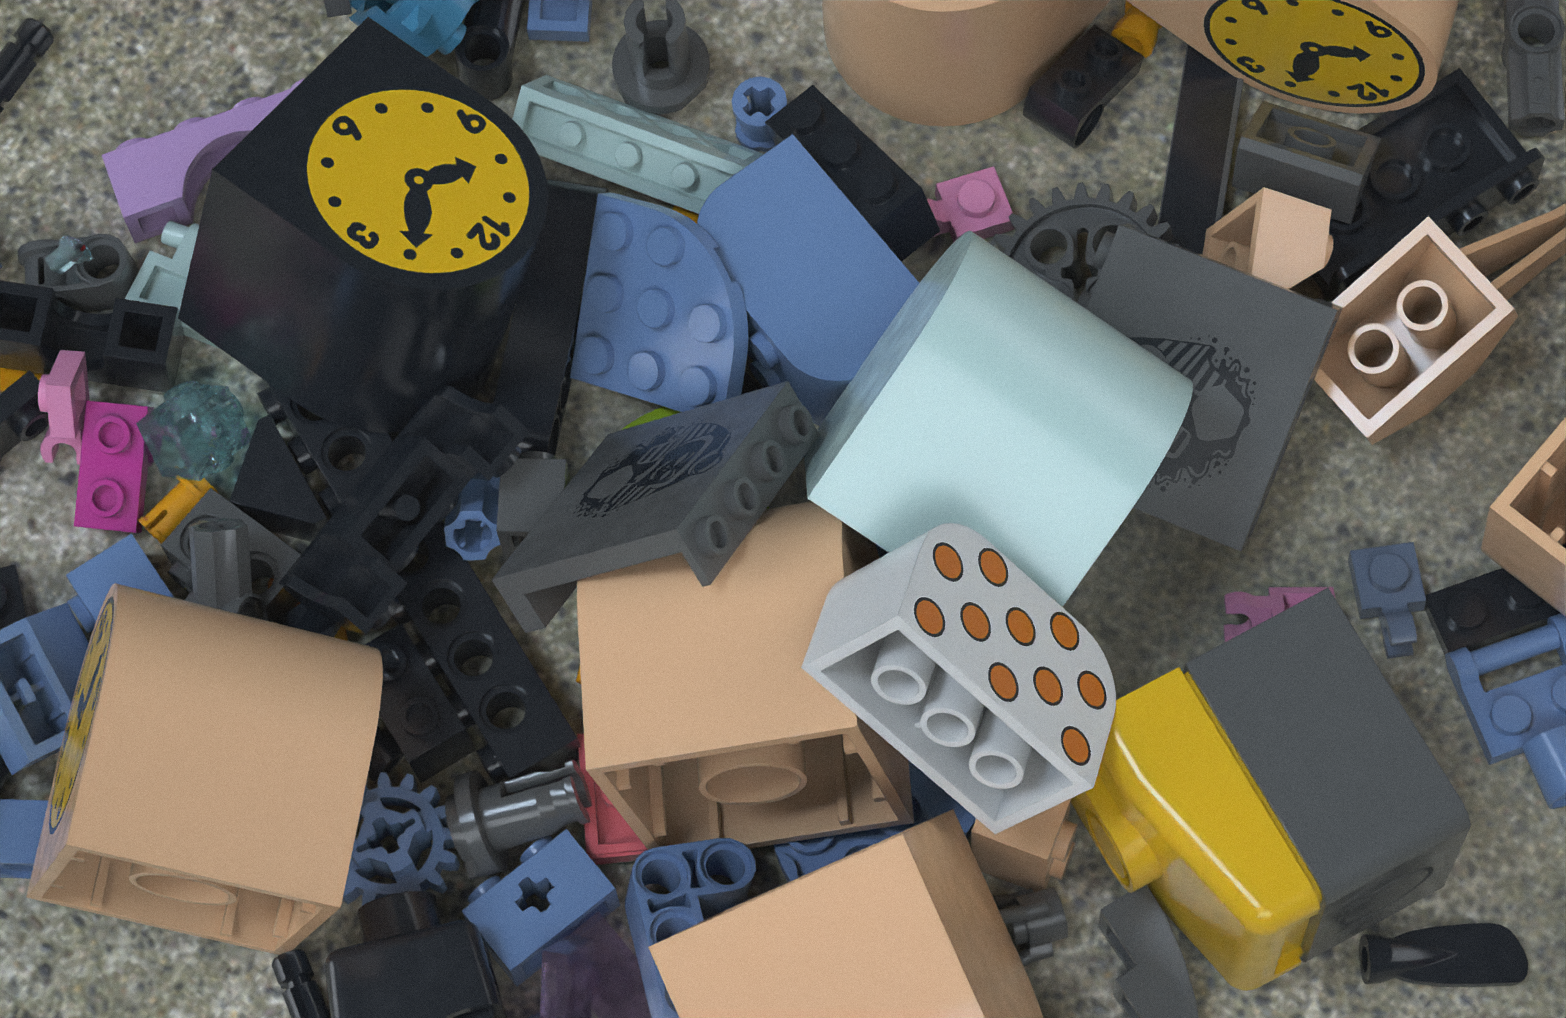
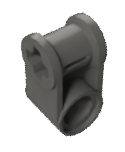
[18,234,139,312]

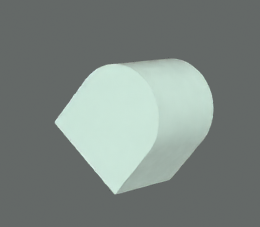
[804,231,1193,607]

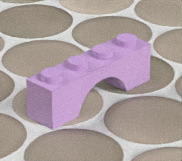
[102,78,305,243]

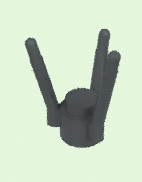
[992,887,1068,967]

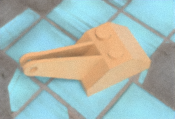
[1314,203,1566,445]

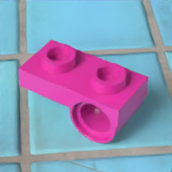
[74,400,160,533]

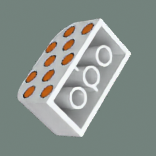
[801,523,1116,834]

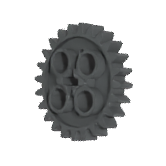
[993,182,1179,302]

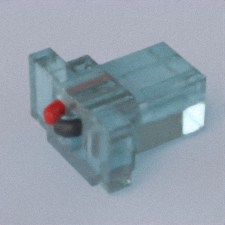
[44,235,93,275]

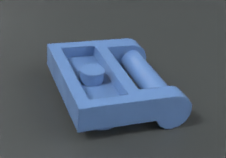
[1445,613,1566,765]

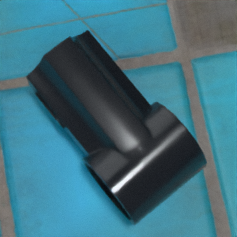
[455,0,525,101]

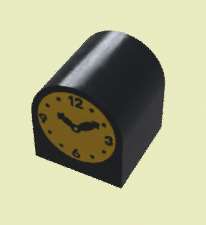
[178,17,548,433]

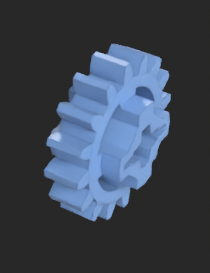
[343,772,460,906]

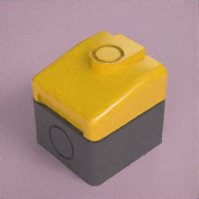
[1071,588,1471,991]

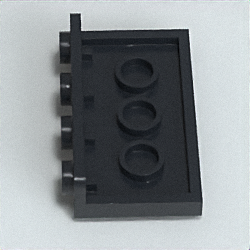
[1312,68,1545,302]

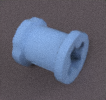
[732,76,787,152]

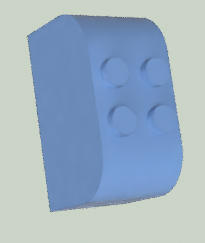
[697,134,919,426]

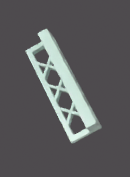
[512,75,763,214]

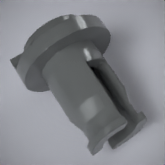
[612,0,710,114]
[445,760,592,880]

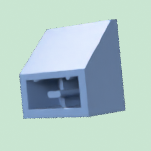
[0,603,89,775]

